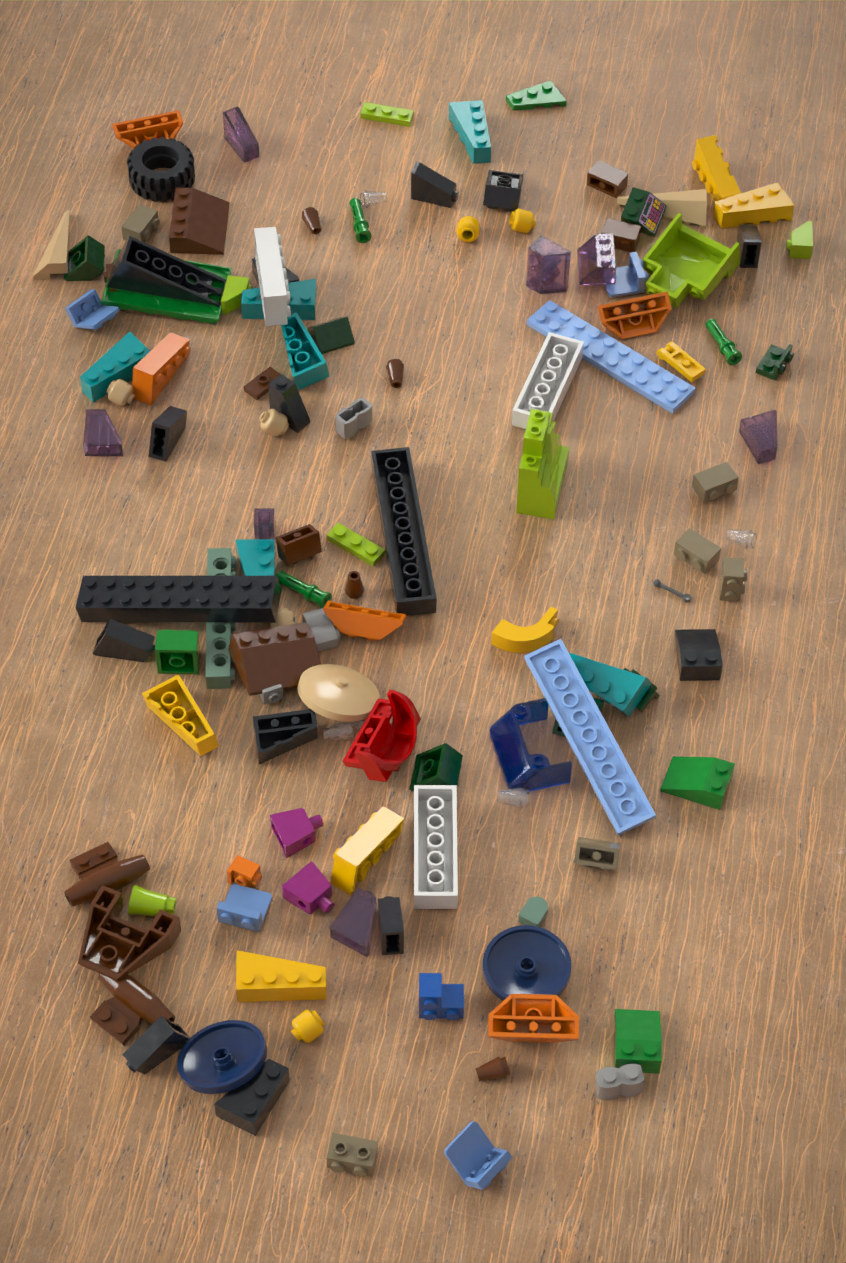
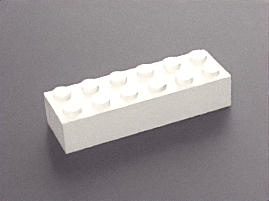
[254,227,291,326]
[512,332,584,429]
[414,785,458,909]

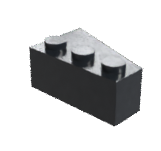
[253,709,318,764]
[214,1059,290,1136]

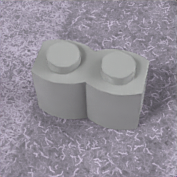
[335,397,373,439]
[302,608,340,652]
[594,1064,644,1100]

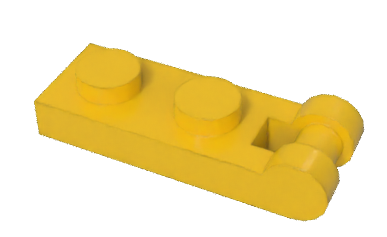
[656,342,706,382]

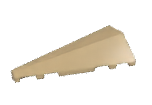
[617,189,707,229]
[33,210,70,280]

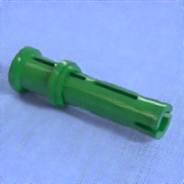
[349,198,372,243]
[705,319,742,365]
[276,570,332,608]

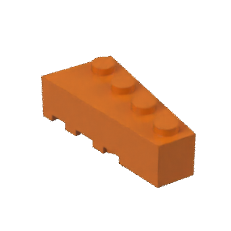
[132,332,191,405]

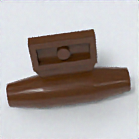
[64,842,150,907]
[90,973,175,1046]

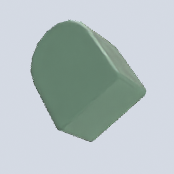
[518,897,548,927]

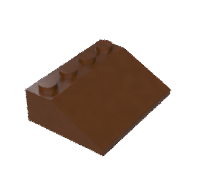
[169,187,230,255]
[228,622,321,696]

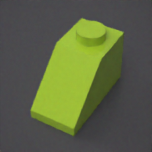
[786,221,813,259]
[221,275,253,314]

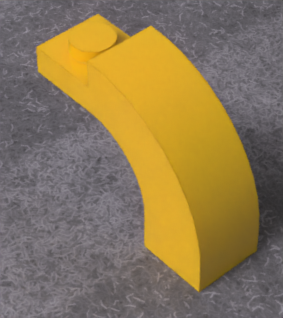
[491,606,559,653]

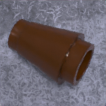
[302,207,322,234]
[386,359,404,388]
[344,571,364,599]
[476,1056,510,1081]

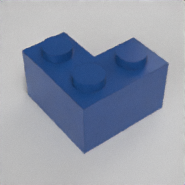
[419,973,464,1020]

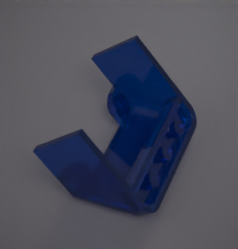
[489,698,572,794]

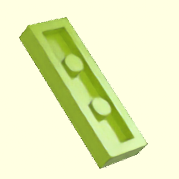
[360,102,414,127]
[326,523,385,567]

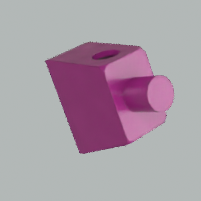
[270,808,324,858]
[282,861,335,914]

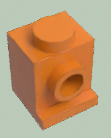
[227,855,262,889]

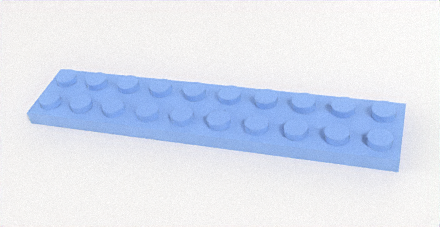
[527,300,695,414]
[524,639,656,836]

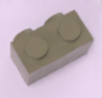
[121,204,160,242]
[692,462,739,503]
[674,528,721,574]
[720,557,747,602]
[574,837,621,871]
[326,1133,378,1177]

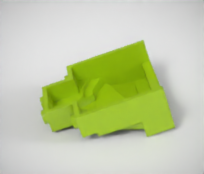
[643,213,740,309]
[516,409,569,520]

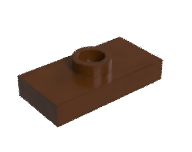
[244,367,280,400]

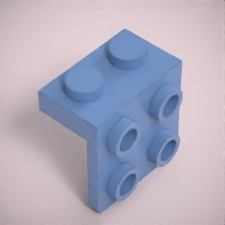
[601,252,648,297]
[65,289,120,330]
[217,884,272,932]
[444,1121,512,1190]

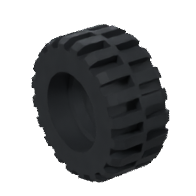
[127,137,195,202]

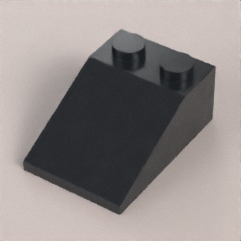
[483,170,524,211]
[675,629,723,681]

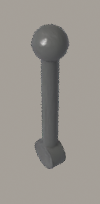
[653,579,691,602]

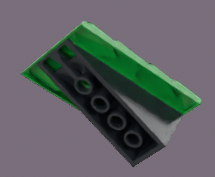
[100,236,232,324]

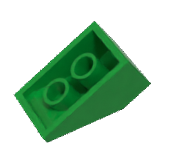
[660,756,735,810]
[614,1009,662,1074]

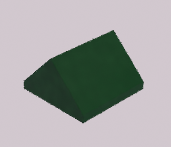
[307,317,355,354]

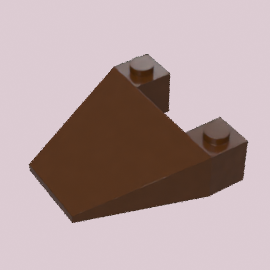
[78,885,181,981]

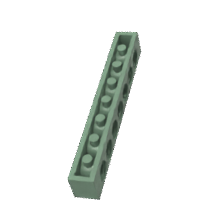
[206,548,236,689]

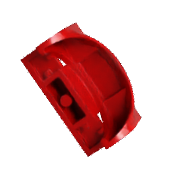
[343,690,421,782]

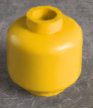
[509,208,536,234]
[456,216,480,243]
[291,1009,325,1043]

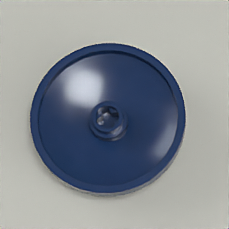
[483,925,571,1001]
[177,1020,267,1094]

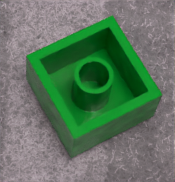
[155,629,201,675]

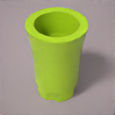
[128,885,177,917]

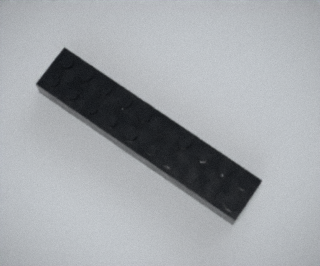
[371,447,437,616]
[75,576,282,623]

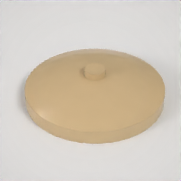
[298,664,380,722]

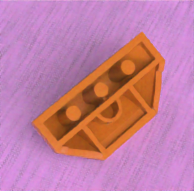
[112,110,183,148]
[597,291,672,340]
[323,601,406,641]
[488,994,579,1043]

